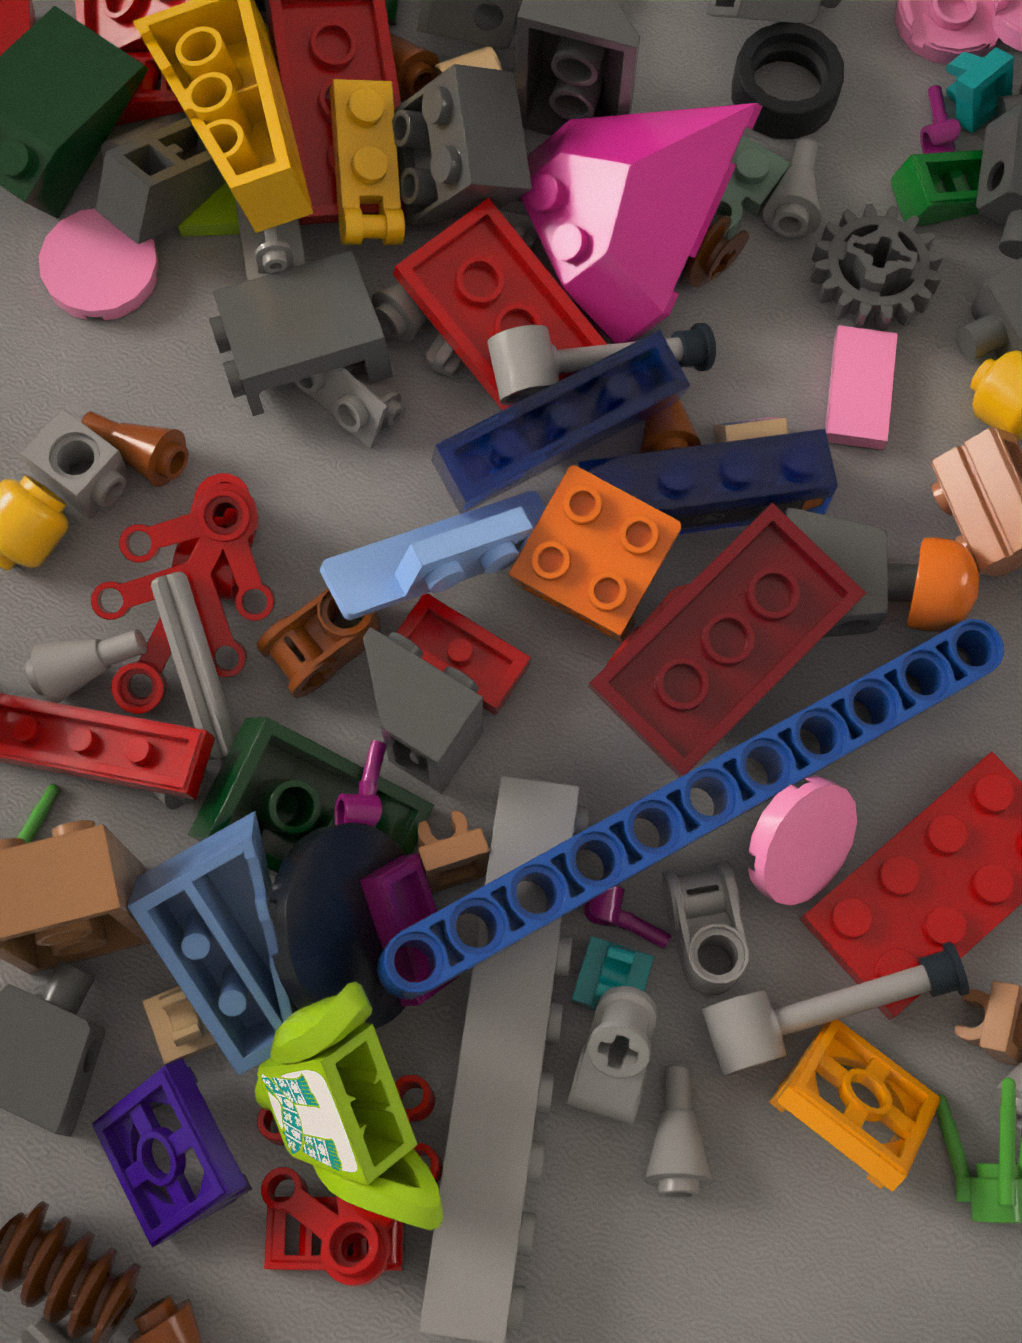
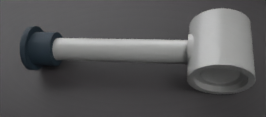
[487,323,716,406]
[702,941,969,1076]

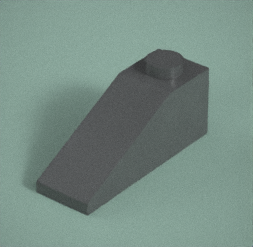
[95,117,225,244]

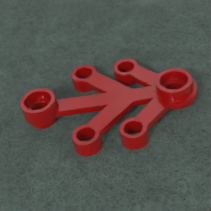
[91,483,275,714]
[257,1075,443,1287]

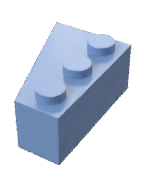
[127,811,299,1076]

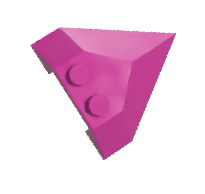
[520,103,762,344]

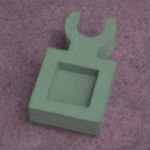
[715,135,791,240]

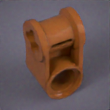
[257,588,380,698]

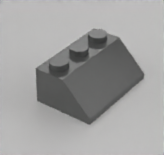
[516,0,640,136]

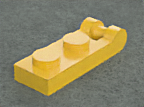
[330,79,405,245]

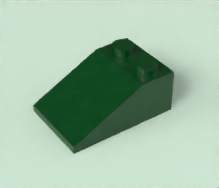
[0,6,149,219]
[188,717,434,877]

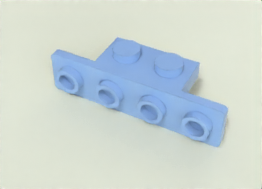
[319,490,546,620]

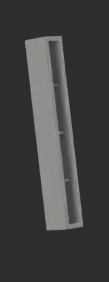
[419,775,590,1343]

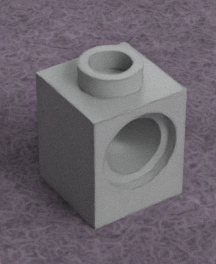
[21,408,131,519]

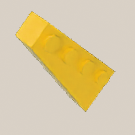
[132,0,314,233]

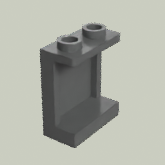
[209,250,393,416]

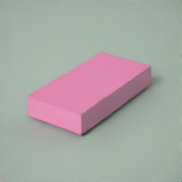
[824,325,898,450]

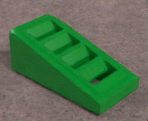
[891,150,983,226]

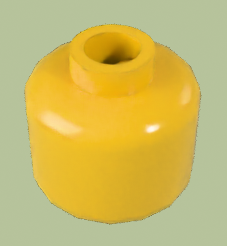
[970,350,1022,442]
[0,475,69,571]

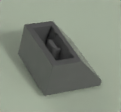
[392,64,532,227]
[363,627,483,795]

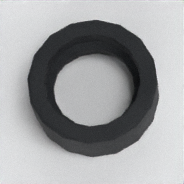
[731,22,844,139]

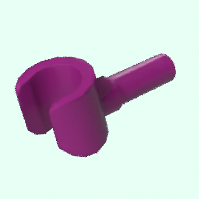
[920,85,961,154]
[334,740,387,827]
[584,886,671,949]

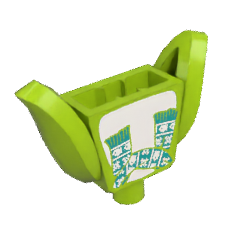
[255,982,444,1230]

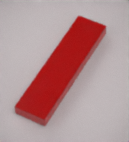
[0,693,215,800]

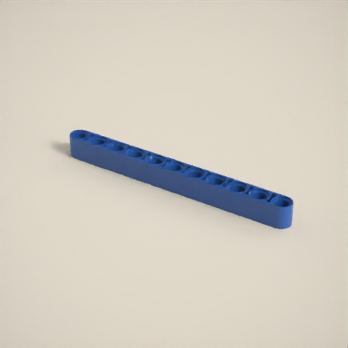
[377,619,1004,1000]

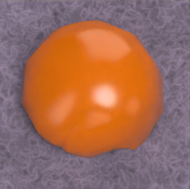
[907,537,980,632]

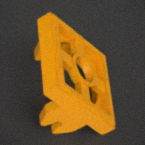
[769,1019,941,1192]

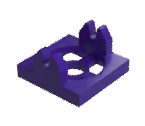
[92,1058,252,1248]

